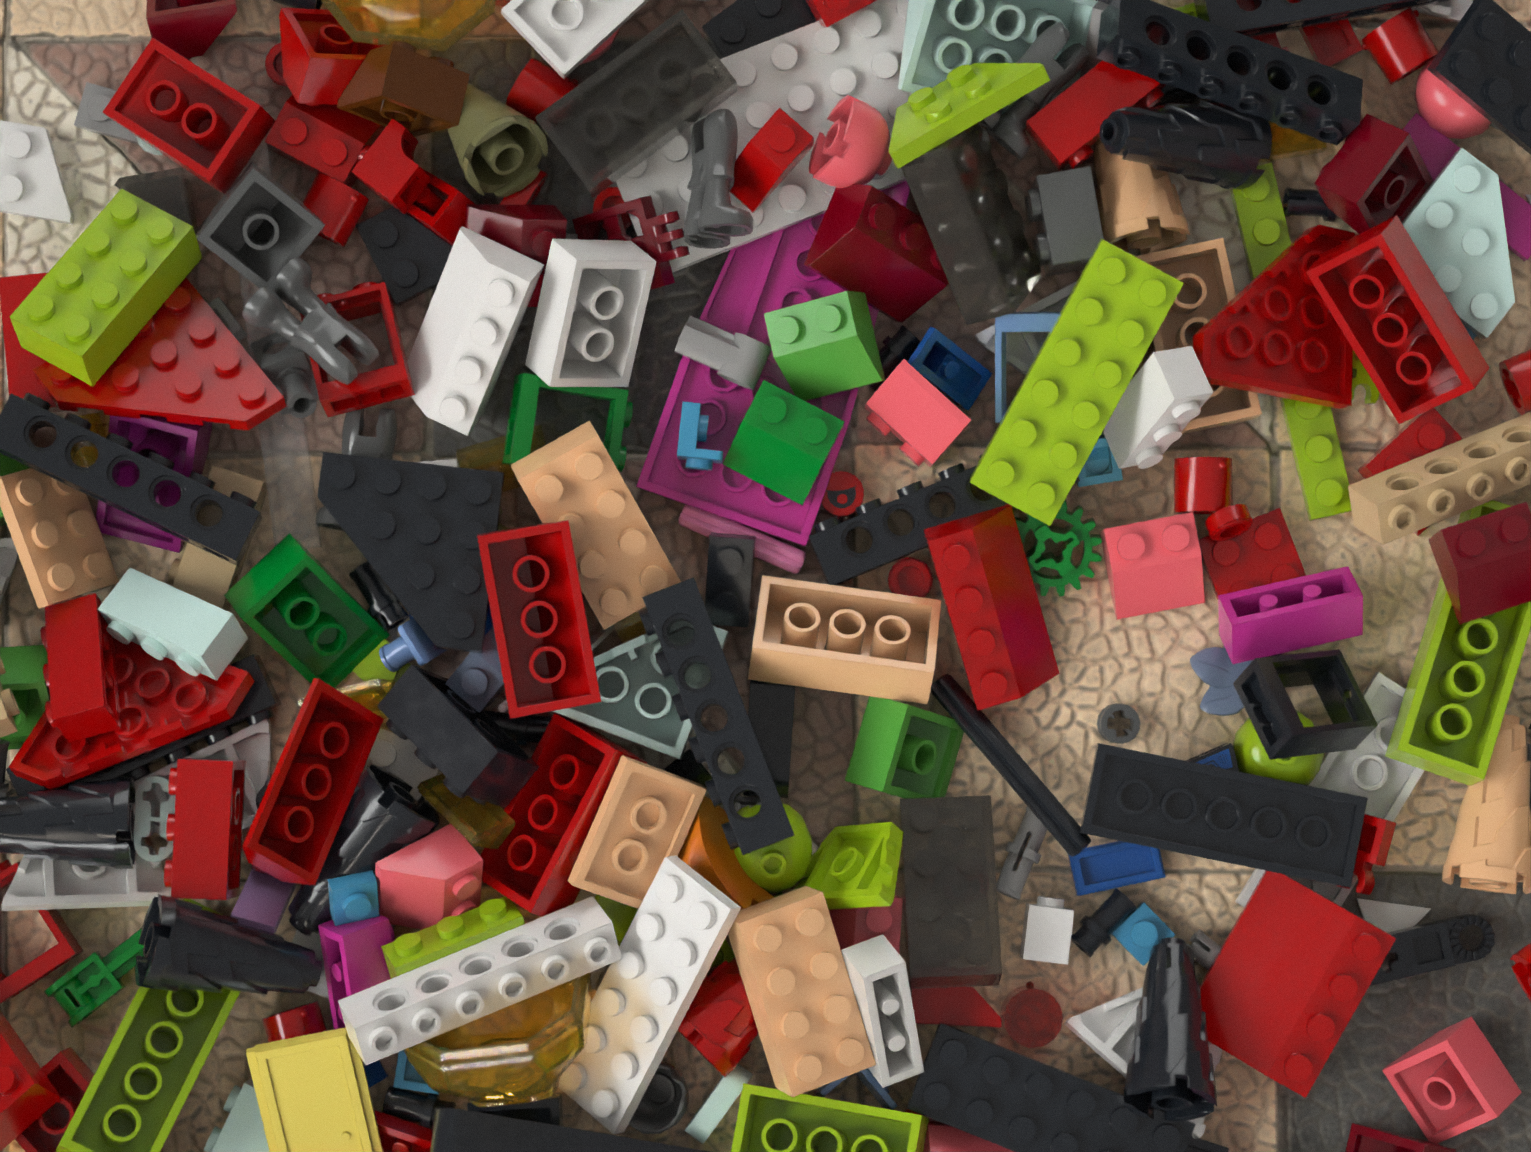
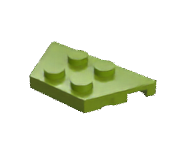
[889,63,1050,169]
[774,822,904,910]

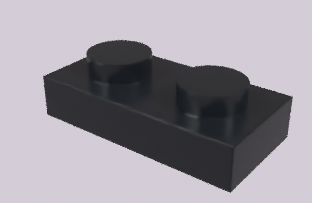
[705,532,756,628]

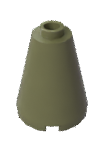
[447,84,548,197]

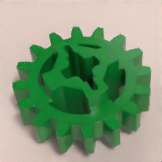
[1015,499,1102,597]

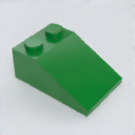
[224,533,390,688]

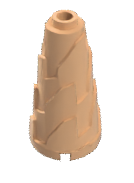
[1094,139,1190,255]
[1442,714,1531,894]

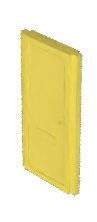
[246,1027,383,1152]

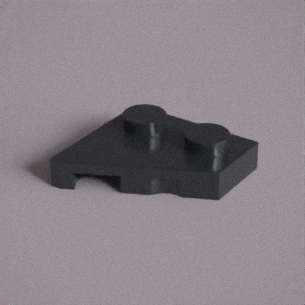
[356,206,452,306]

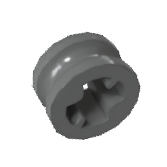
[1097,703,1140,744]

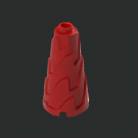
[677,957,759,1077]

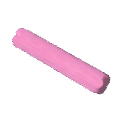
[678,504,806,574]

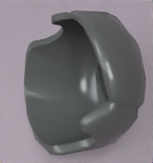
[629,1062,689,1134]

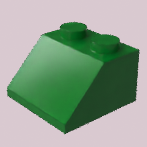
[723,380,845,506]

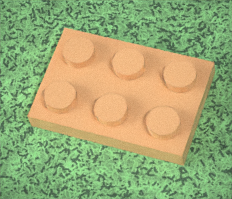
[0,462,119,609]
[567,755,707,909]

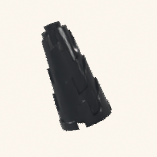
[1099,100,1272,190]
[288,764,440,936]
[0,777,136,869]
[135,894,322,994]
[1123,937,1217,1121]

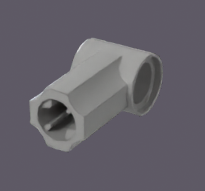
[674,316,772,390]

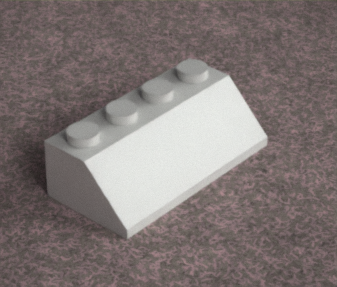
[407,226,544,436]

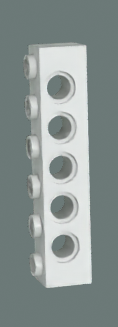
[338,896,622,1065]

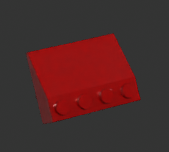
[1200,870,1396,1098]

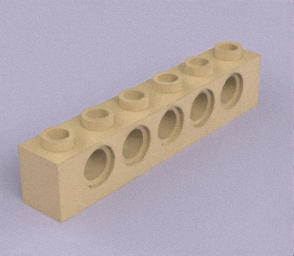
[1348,412,1531,545]

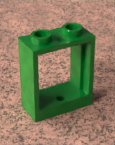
[502,373,633,472]

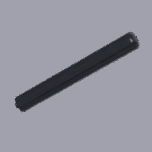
[930,674,1091,857]

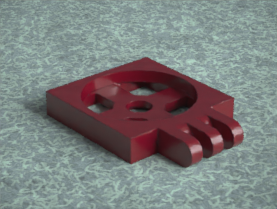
[572,195,690,290]

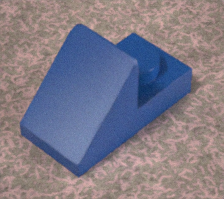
[908,326,993,411]

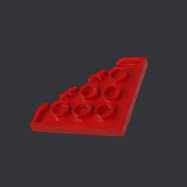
[1193,224,1355,409]
[33,278,287,431]
[9,638,255,790]

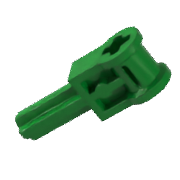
[44,928,144,1028]

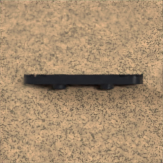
[1370,914,1495,986]

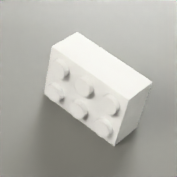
[525,239,656,387]

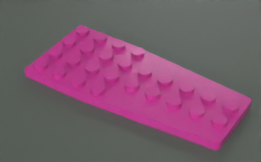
[636,178,913,547]

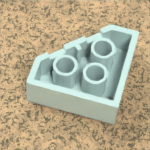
[1402,148,1515,340]
[553,621,729,760]

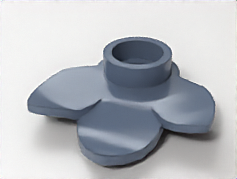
[1190,647,1253,716]

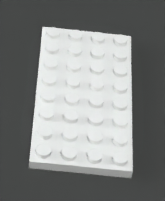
[588,0,989,273]

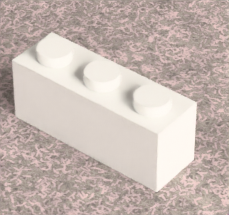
[1103,346,1213,469]
[841,934,924,1088]

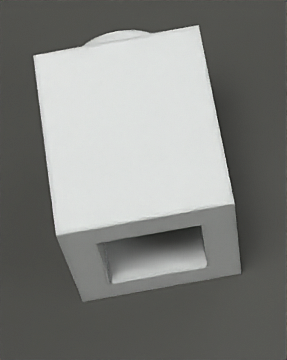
[1020,896,1074,965]

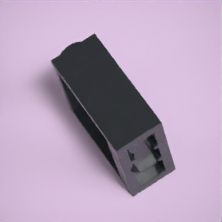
[1233,649,1378,760]

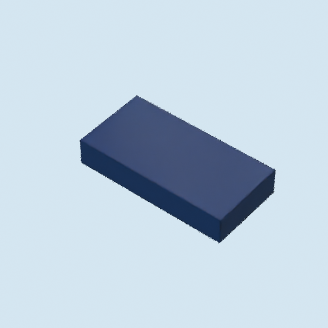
[1067,841,1166,896]

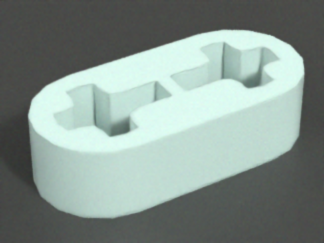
[134,776,176,862]
[684,1064,753,1144]

